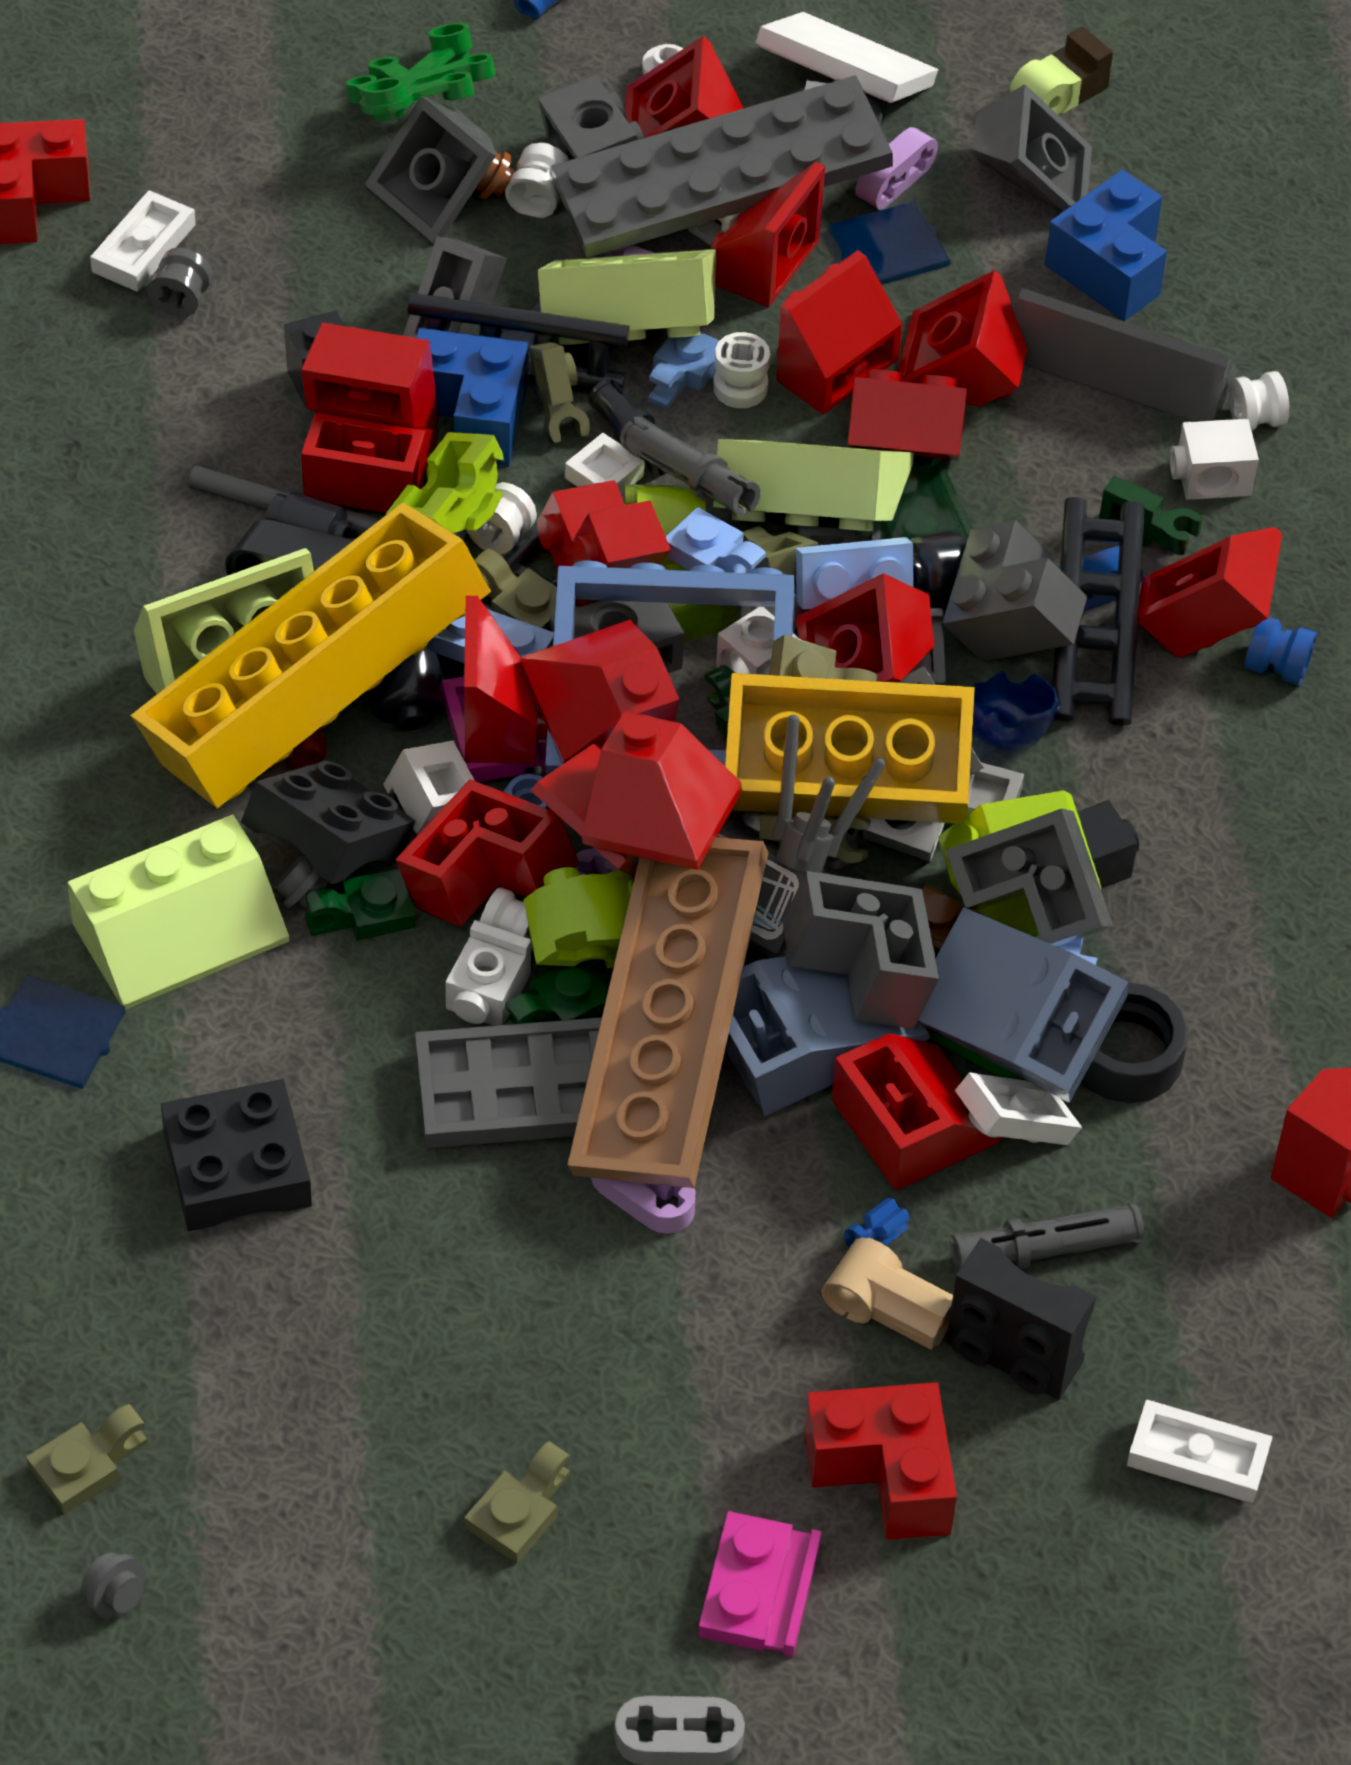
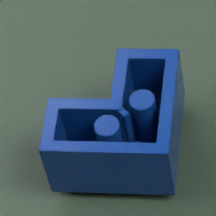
[1045,169,1167,322]
[416,328,529,467]

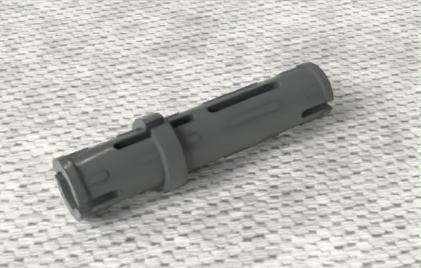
[620,417,760,516]
[950,1203,1144,1273]

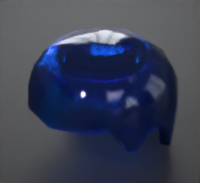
[972,671,1060,751]

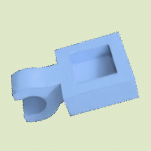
[666,507,766,573]

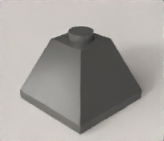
[973,84,1092,213]
[364,96,497,243]

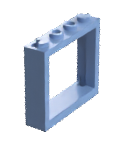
[545,560,794,775]

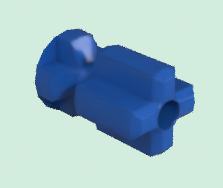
[844,1198,910,1247]

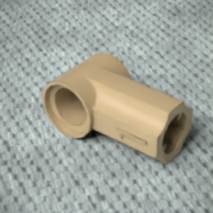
[821,1237,953,1350]

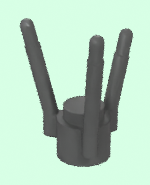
[772,714,886,873]

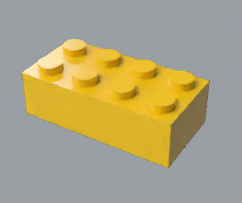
[725,673,975,824]

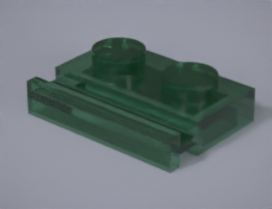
[879,458,974,540]

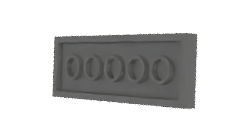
[552,75,893,259]

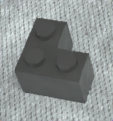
[942,520,1087,661]
[946,809,1114,946]
[782,871,939,1029]

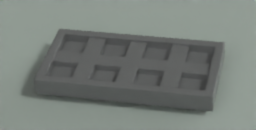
[415,1018,602,1148]

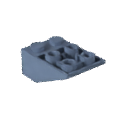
[917,907,1128,1103]
[725,956,930,1117]

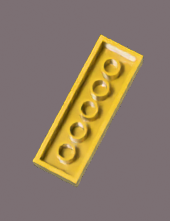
[131,502,491,809]

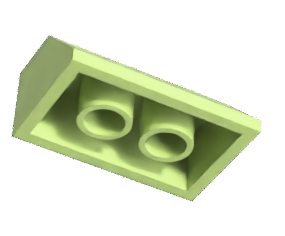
[538,249,716,345]
[713,439,914,531]
[134,548,314,694]
[68,814,289,1010]

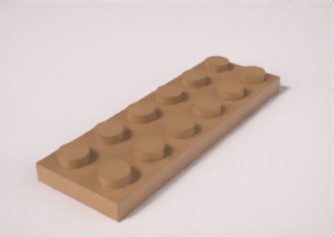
[568,837,768,1188]

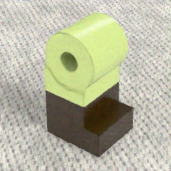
[1010,26,1113,114]

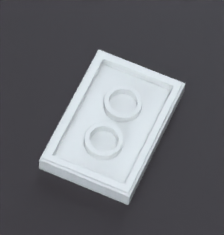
[756,12,938,103]

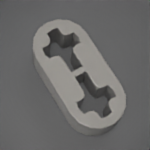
[614,1696,745,1765]

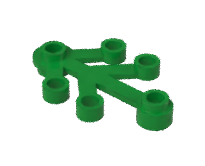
[345,23,496,121]

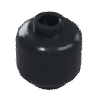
[910,530,967,608]
[368,647,446,731]

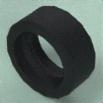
[1081,982,1189,1103]

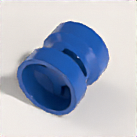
[1244,616,1318,686]

